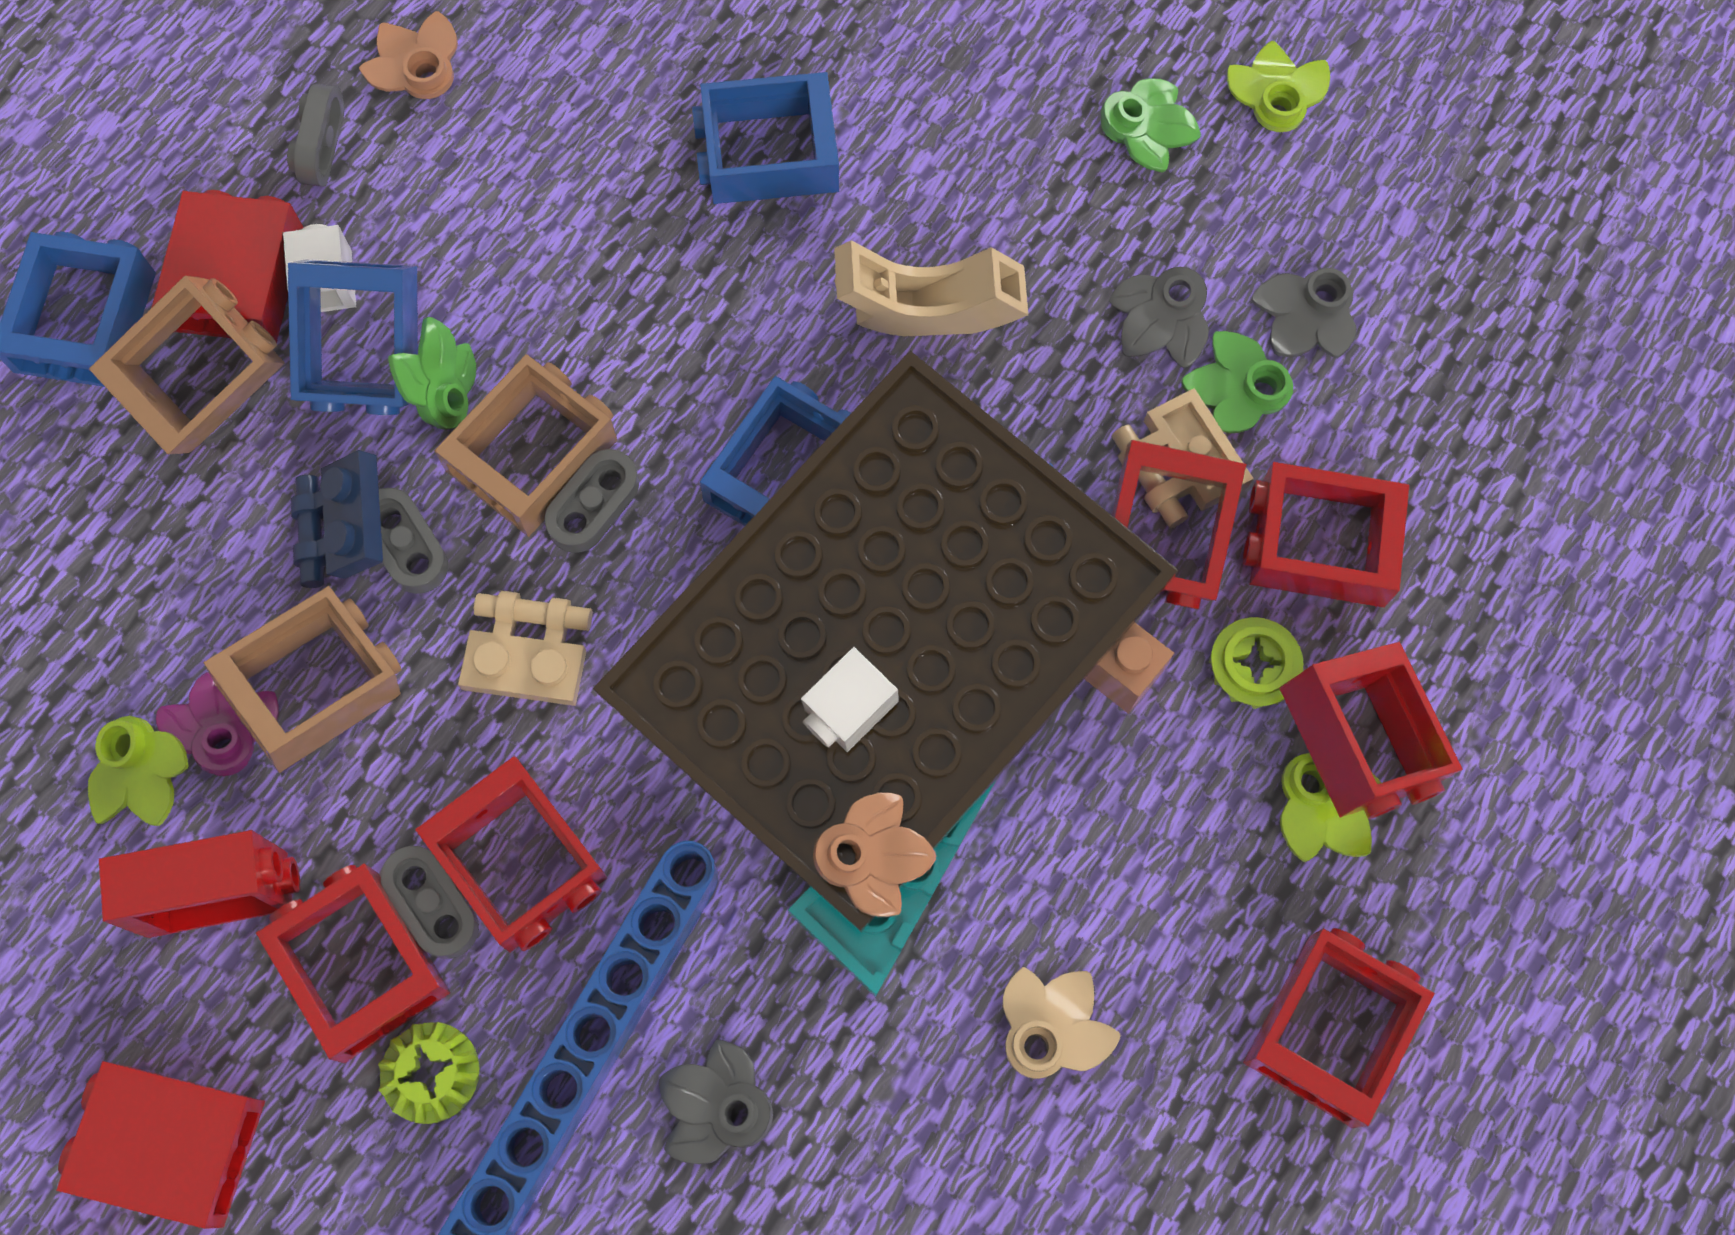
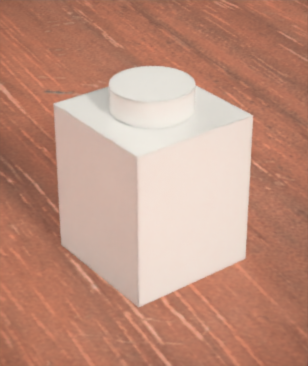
[283,224,356,312]
[801,647,899,752]

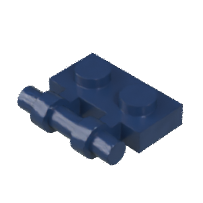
[291,450,383,588]

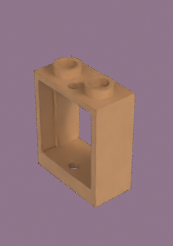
[89,275,285,455]
[434,354,618,537]
[203,586,402,773]

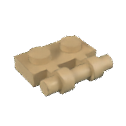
[1111,388,1254,528]
[458,590,593,706]

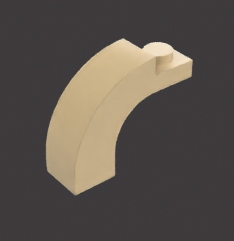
[834,240,1028,336]

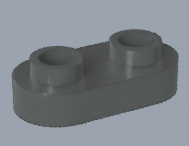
[287,84,344,187]
[545,449,639,553]
[379,488,448,594]
[381,846,479,959]

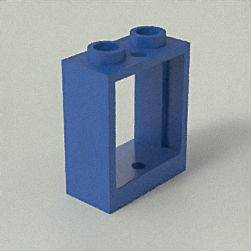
[692,72,839,204]
[0,231,156,387]
[288,259,418,415]
[700,375,851,526]

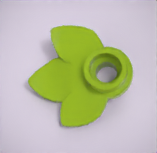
[1227,41,1330,132]
[88,716,189,826]
[1280,753,1381,862]

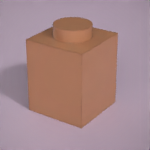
[1085,622,1174,714]

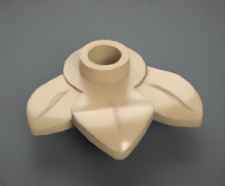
[1002,967,1121,1079]

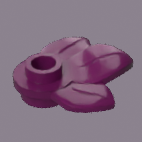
[156,672,279,776]

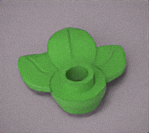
[1101,78,1201,172]
[388,317,476,430]
[1181,331,1293,433]

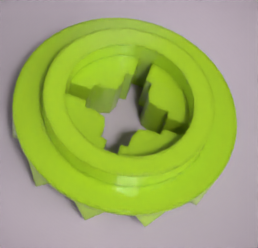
[1209,617,1304,709]
[378,1022,480,1124]

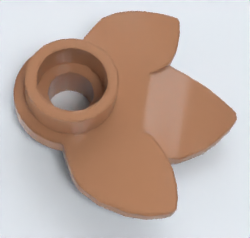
[359,11,458,99]
[813,793,936,917]

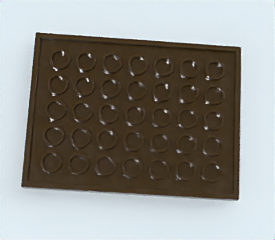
[593,350,1178,932]

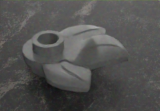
[1109,267,1209,368]
[1251,268,1356,359]
[659,1039,773,1165]

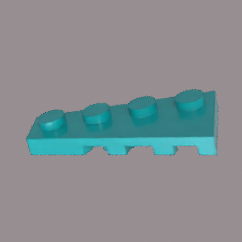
[788,780,996,998]

